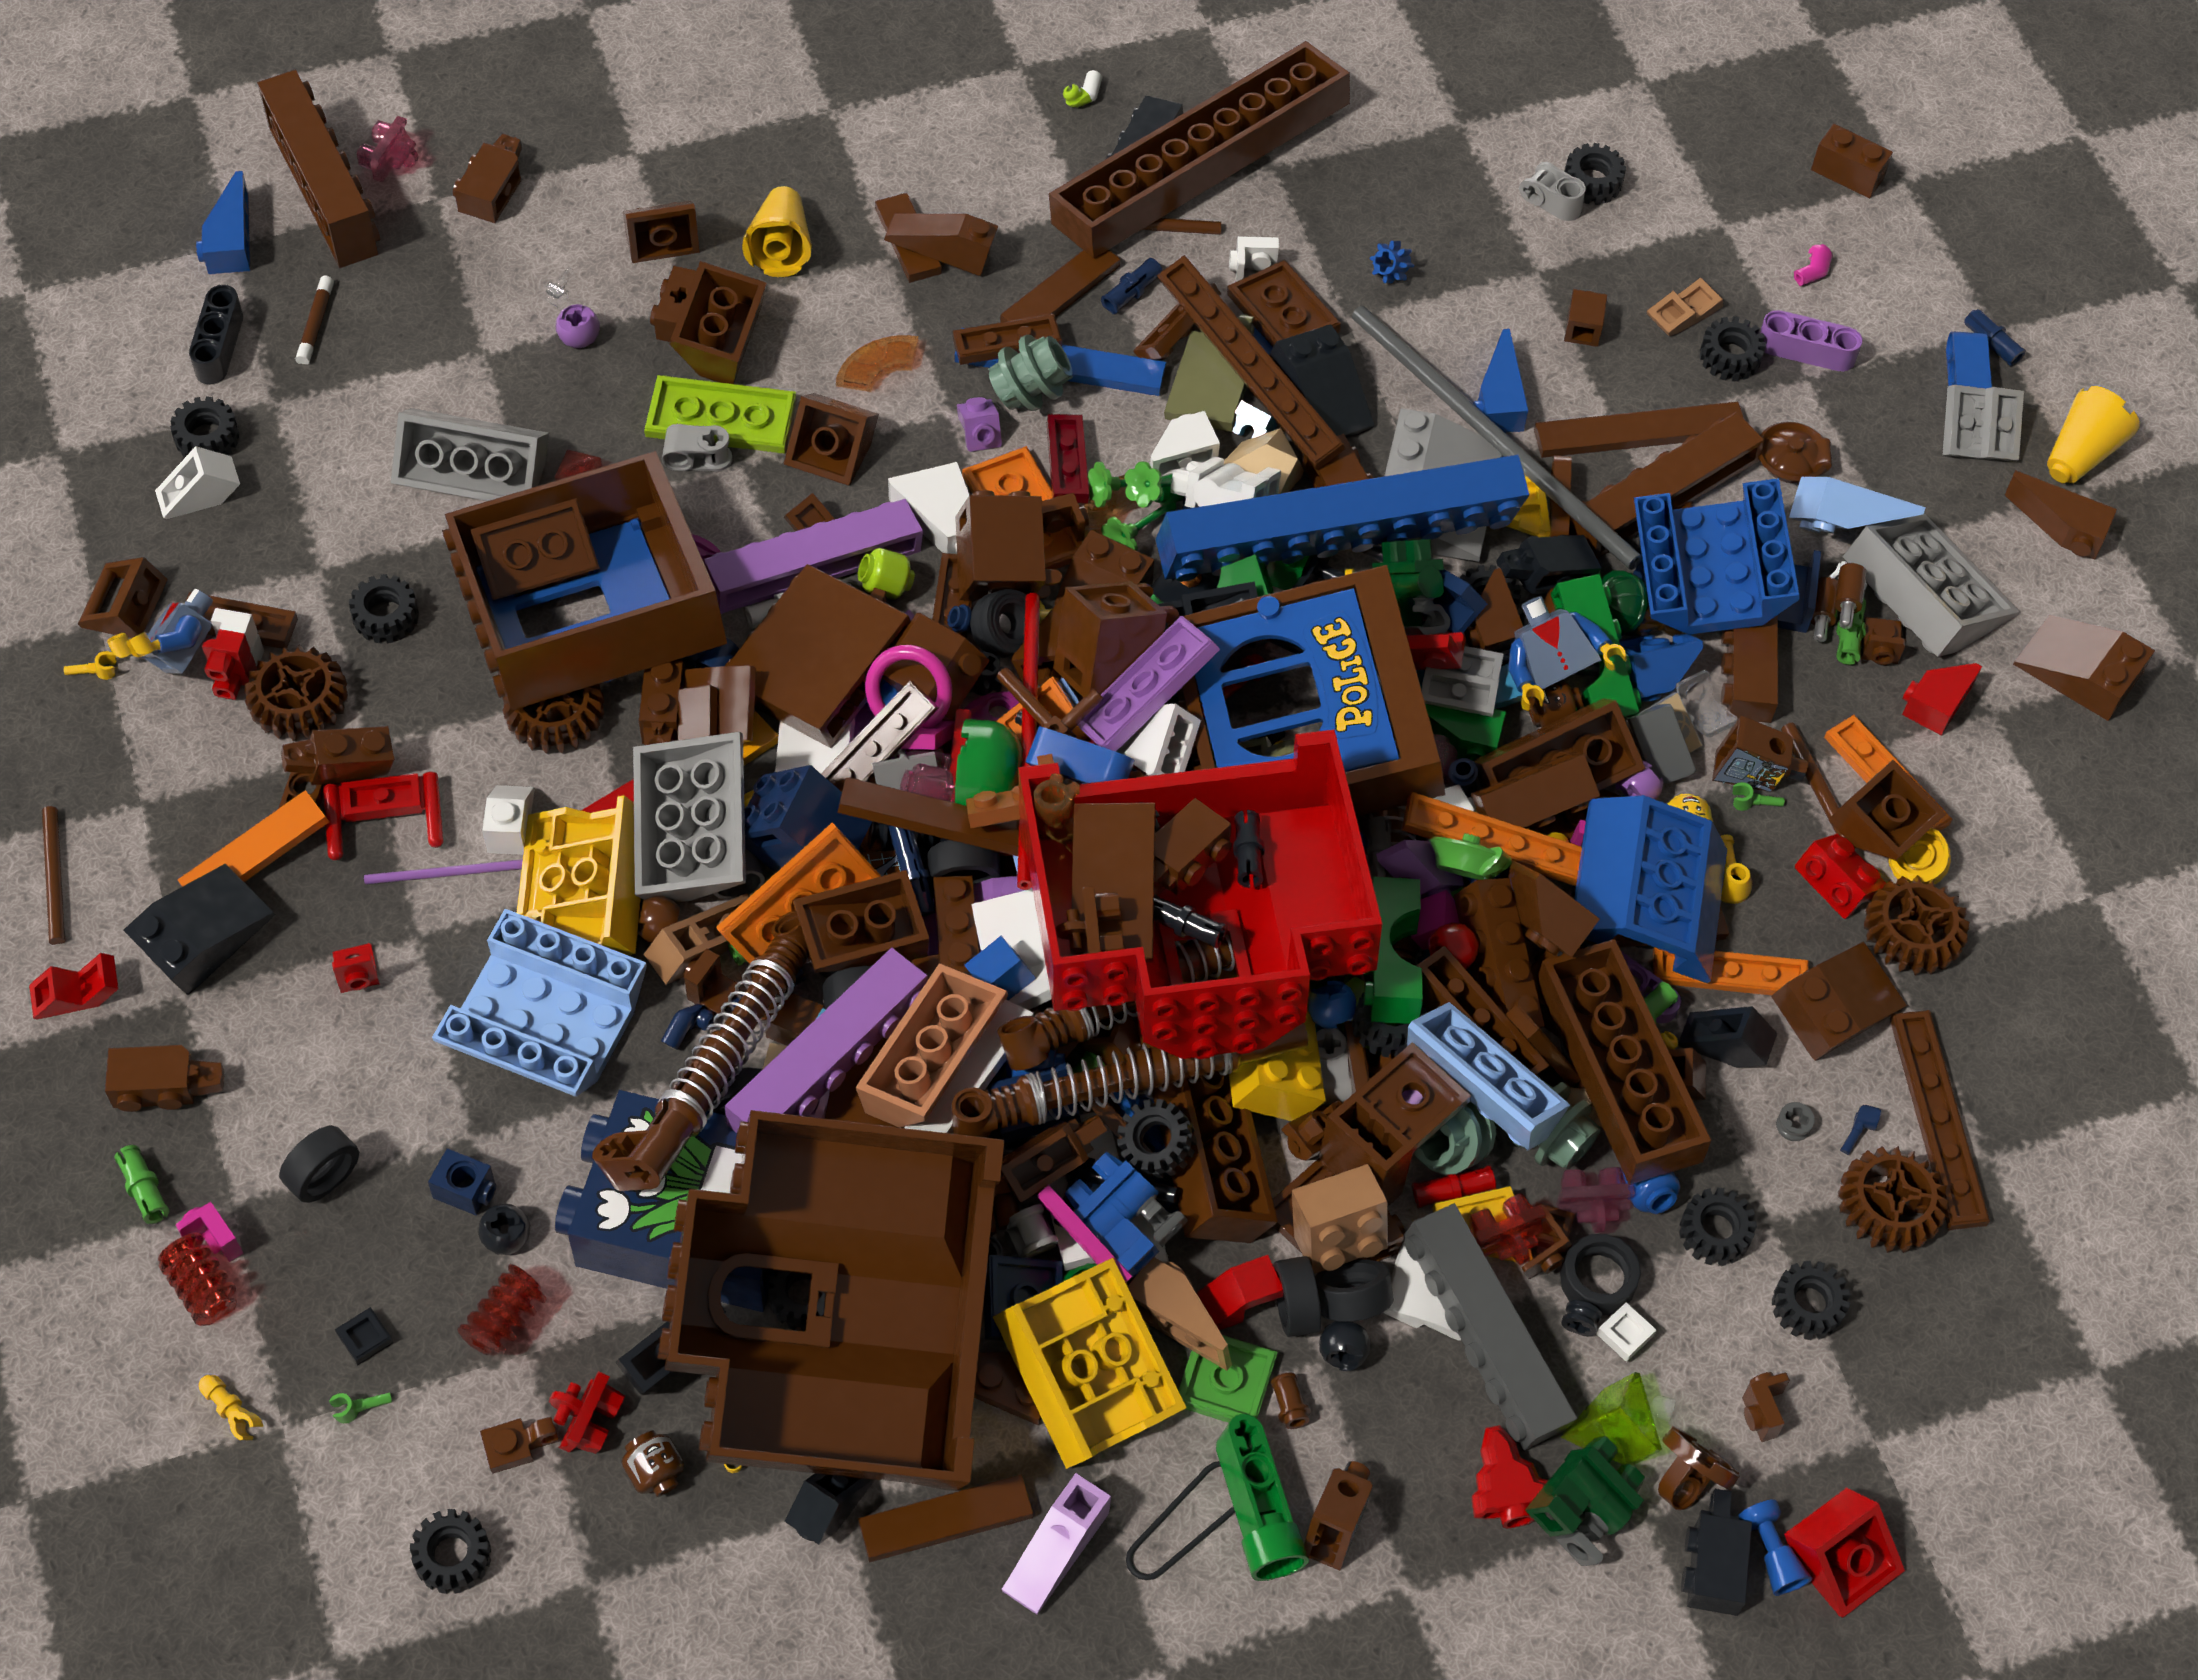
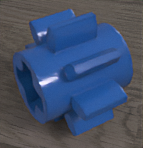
[1370,241,1414,283]

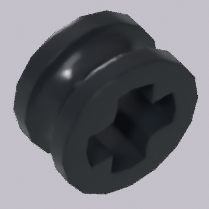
[1561,1300,1602,1337]

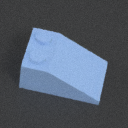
[1789,477,1926,533]

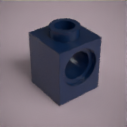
[428,1148,497,1215]

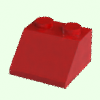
[1784,1488,1905,1618]

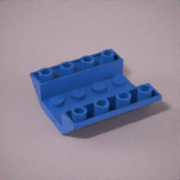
[1634,478,1799,635]
[1574,795,1727,983]

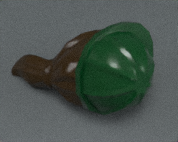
[1602,570,1686,637]

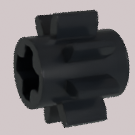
[969,650,1007,696]

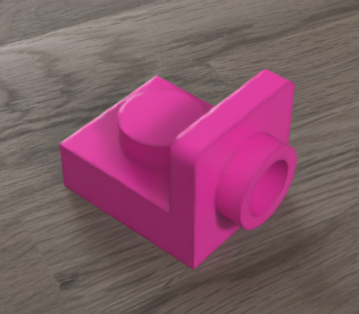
[175,1202,243,1262]

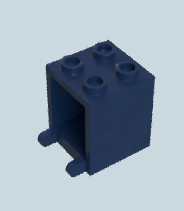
[744,765,872,873]

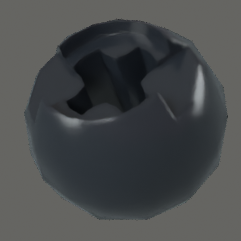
[478,1204,530,1255]
[1319,1321,1371,1371]

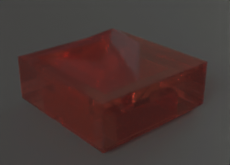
[555,449,602,481]

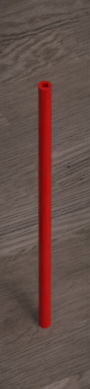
[1017,593,1040,890]

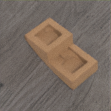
[1647,278,1723,336]

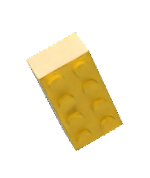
[1217,964,1326,1121]

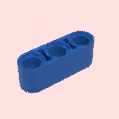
[1946,331,1992,389]
[1025,726,1135,784]

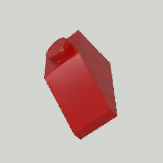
[1902,663,1982,736]

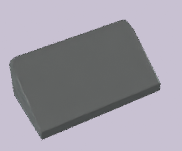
[1628,704,1696,785]

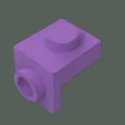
[957,397,1002,452]

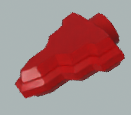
[1471,1425,1548,1529]

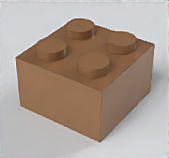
[1292,1164,1388,1274]

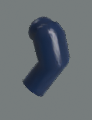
[661,1004,715,1050]

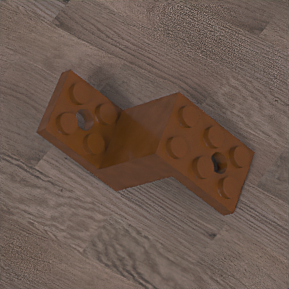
[1272,1042,1471,1253]

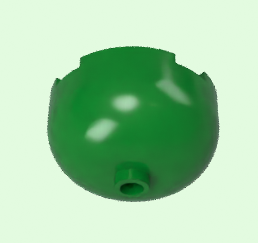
[955,719,1023,806]

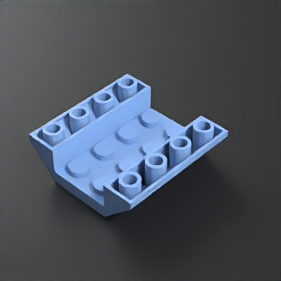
[432,909,647,1097]

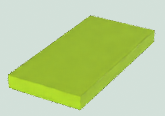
[644,375,796,454]

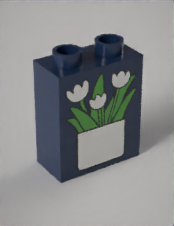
[555,1090,774,1312]

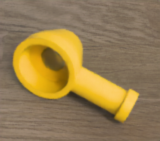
[1721,835,1752,904]

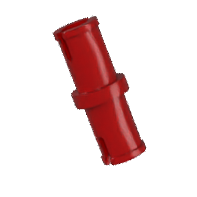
[1412,1165,1496,1209]

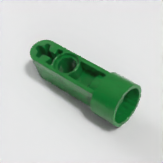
[1216,1414,1309,1581]

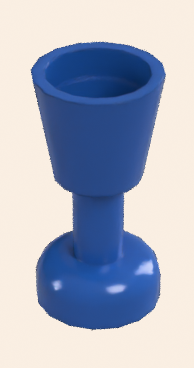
[1739,1499,1813,1596]

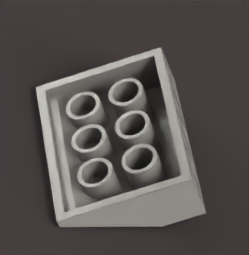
[1378,408,1502,562]
[1843,514,2020,657]
[633,732,746,903]

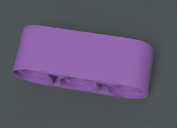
[1759,310,1862,372]

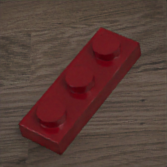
[1046,414,1089,503]

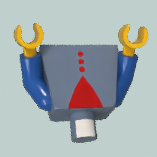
[107,589,213,673]
[1508,596,1627,711]

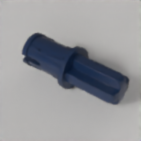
[1964,309,2026,367]

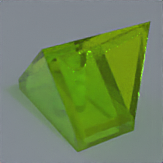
[1561,1372,1662,1465]

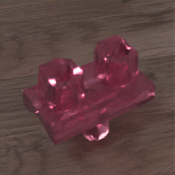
[356,116,419,182]
[1556,1167,1635,1233]

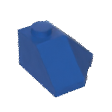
[1619,634,1703,701]

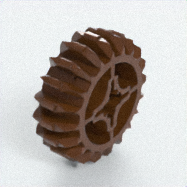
[245,644,348,741]
[503,684,605,754]
[1864,875,1970,975]
[1838,1146,1949,1253]

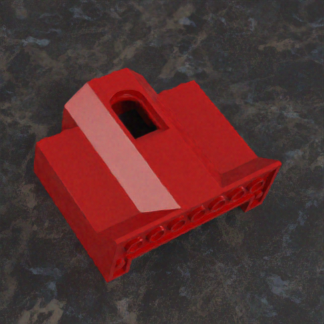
[1018,730,1382,1059]

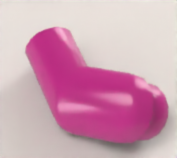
[1794,244,1832,286]

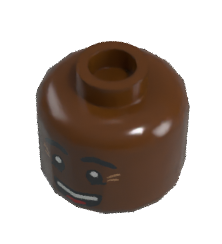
[1527,679,1583,728]

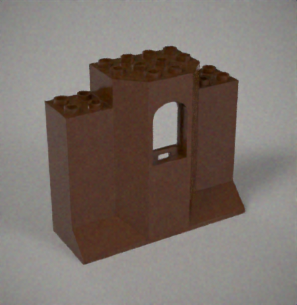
[658,1110,1004,1491]

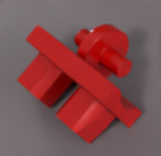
[549,1371,625,1454]

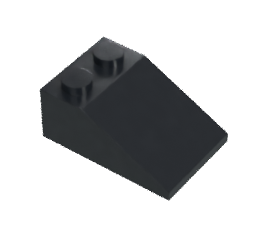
[1269,324,1374,438]
[123,864,276,995]

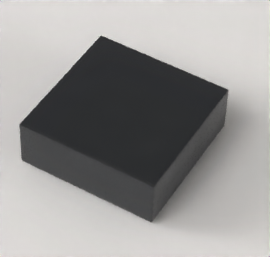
[335,1307,393,1366]

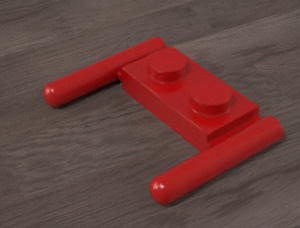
[323,772,444,861]

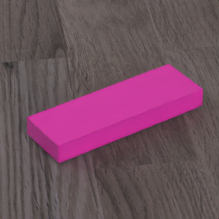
[1038,1185,1132,1283]

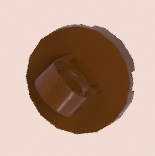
[1658,1426,1740,1510]

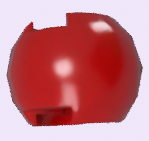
[1429,922,1479,969]

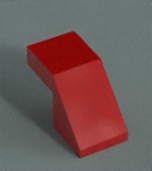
[29,953,119,1020]
[1197,1255,1284,1330]

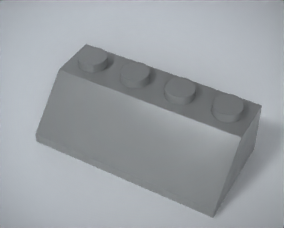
[391,408,549,501]

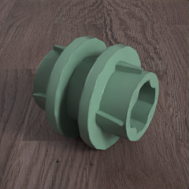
[988,334,1073,411]
[1513,1081,1601,1169]
[1414,1101,1497,1175]

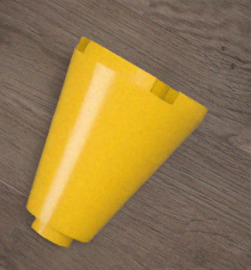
[742,186,812,277]
[2047,386,2140,483]

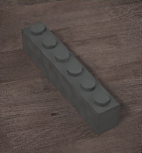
[1403,1203,1577,1451]

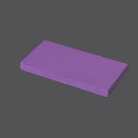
[1077,616,1220,751]

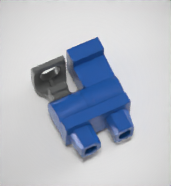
[1065,1152,1188,1278]

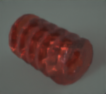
[158,1232,237,1326]
[457,1263,547,1355]

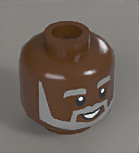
[622,1430,684,1497]

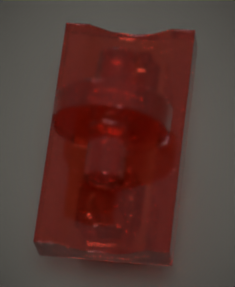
[1469,1193,1546,1265]

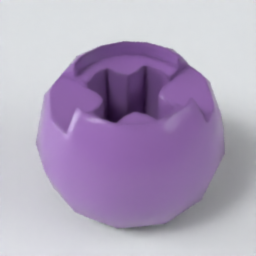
[556,304,600,348]
[1616,761,1663,800]

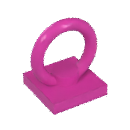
[865,645,955,750]

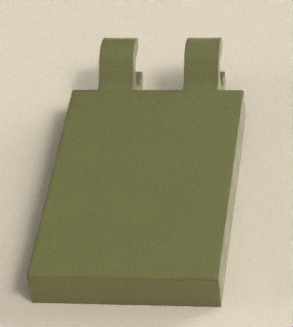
[1164,314,1255,432]

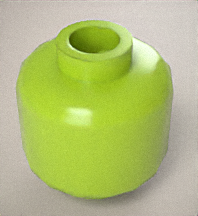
[858,548,915,600]

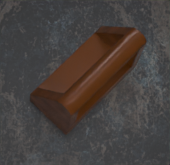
[78,557,168,638]

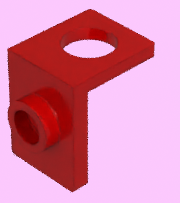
[332,943,380,993]

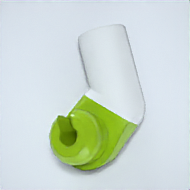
[1063,70,1102,108]

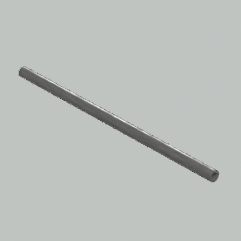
[1352,306,1642,570]

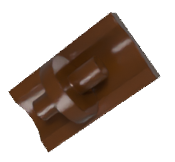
[1056,886,1124,954]
[1281,1100,1342,1161]

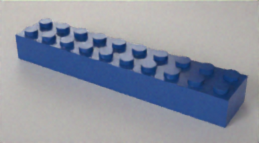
[1155,454,1530,582]

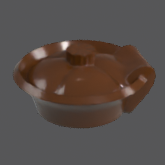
[1758,422,1832,483]

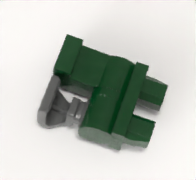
[1372,539,1451,635]
[1525,1436,1645,1566]

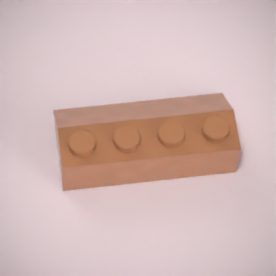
[855,963,1008,1128]

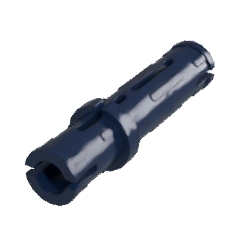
[888,825,935,917]

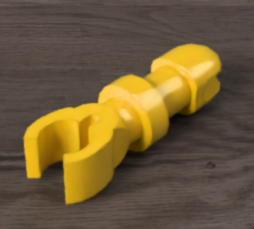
[199,1375,263,1440]

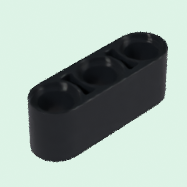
[189,285,243,385]

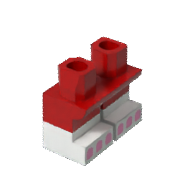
[202,608,264,700]

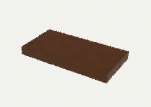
[1070,803,1156,963]

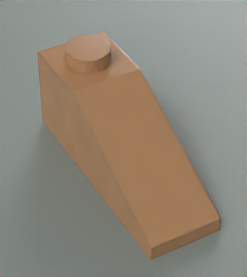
[644,893,749,984]
[1128,1257,1232,1371]

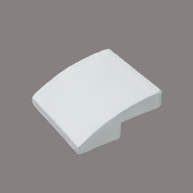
[1383,1239,1461,1340]

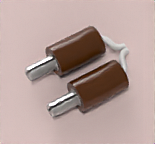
[1811,561,1867,642]

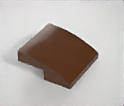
[683,666,756,742]

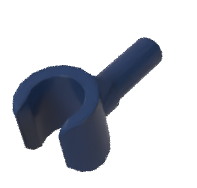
[1840,1105,1881,1155]

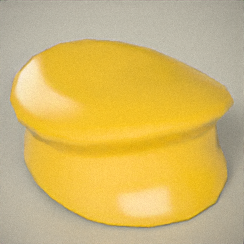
[1888,828,1951,884]

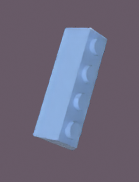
[1407,1002,1570,1151]

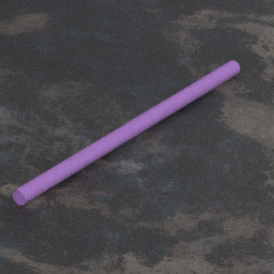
[364,859,523,884]

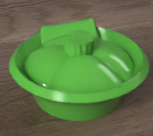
[1428,833,1512,880]

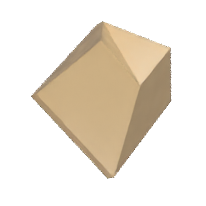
[1224,428,1304,494]

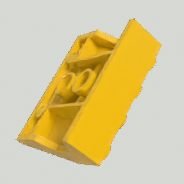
[517,795,641,955]
[993,1258,1187,1469]

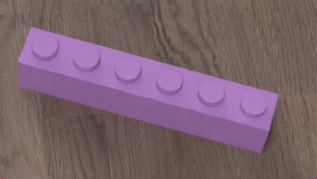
[703,499,923,614]
[725,948,927,1133]

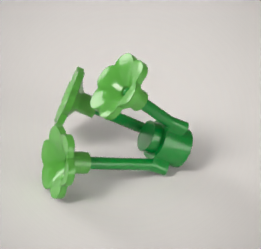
[1088,461,1184,551]

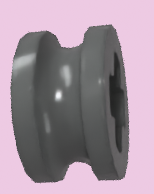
[1776,1102,1815,1141]

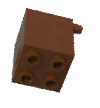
[955,490,1062,601]
[1053,581,1179,697]

